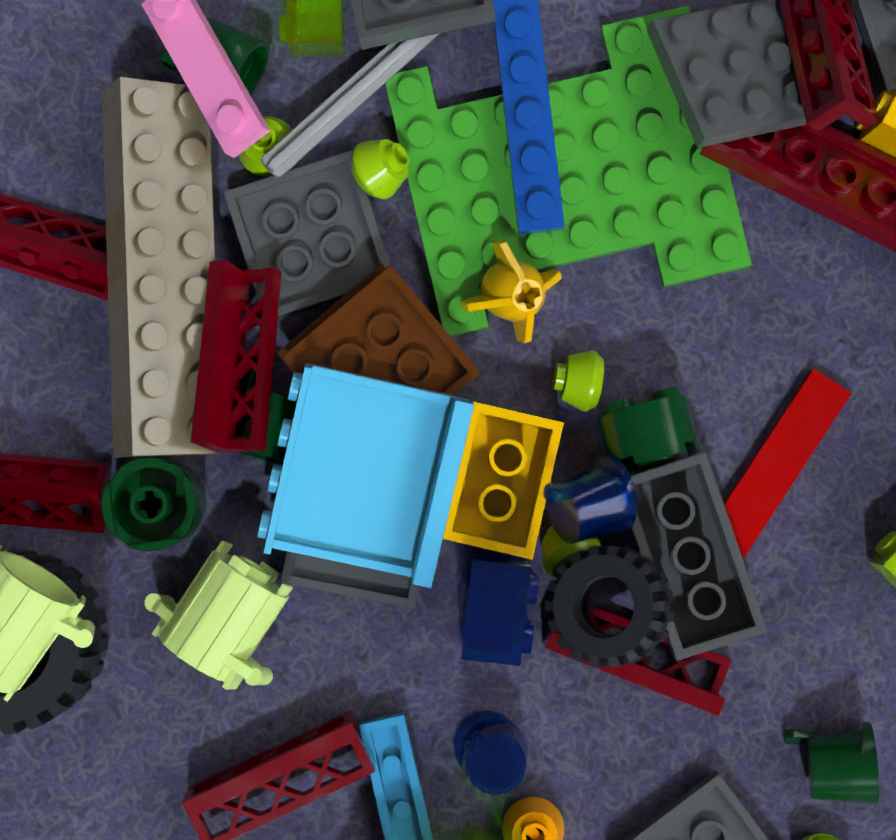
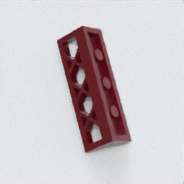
[779,0,879,131]
[0,194,108,300]
[190,260,282,453]
[0,453,111,533]
[542,603,732,716]
[182,710,375,840]

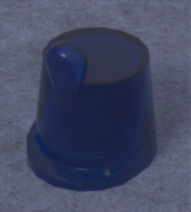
[543,455,637,544]
[453,710,529,795]

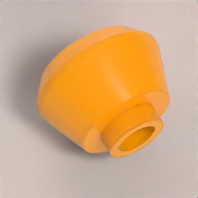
[502,797,564,840]

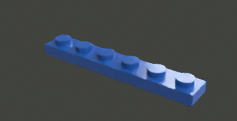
[492,0,565,235]

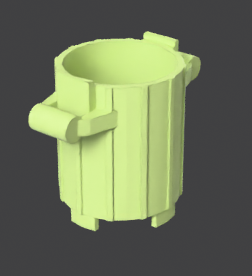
[144,541,293,690]
[0,545,95,702]

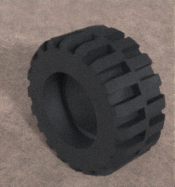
[0,551,109,735]

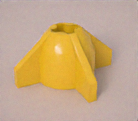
[460,240,562,344]

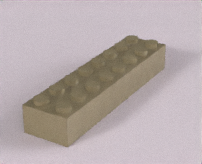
[101,77,219,458]

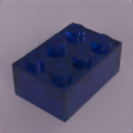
[460,552,539,666]

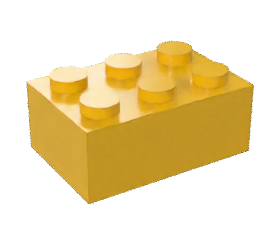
[443,402,564,560]

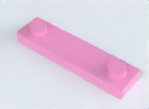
[141,0,270,158]

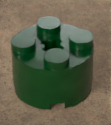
[597,387,701,474]
[102,458,205,552]

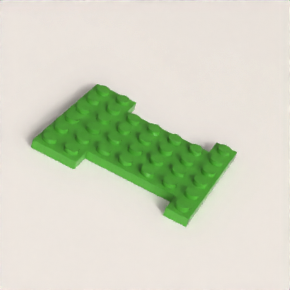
[385,6,752,337]

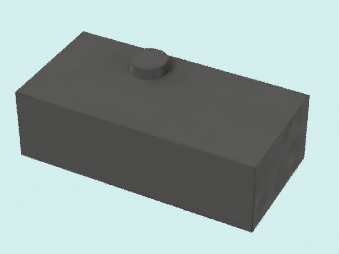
[615,452,768,661]

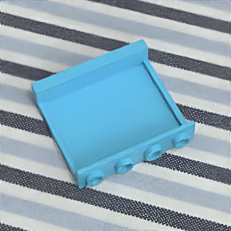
[257,363,474,588]

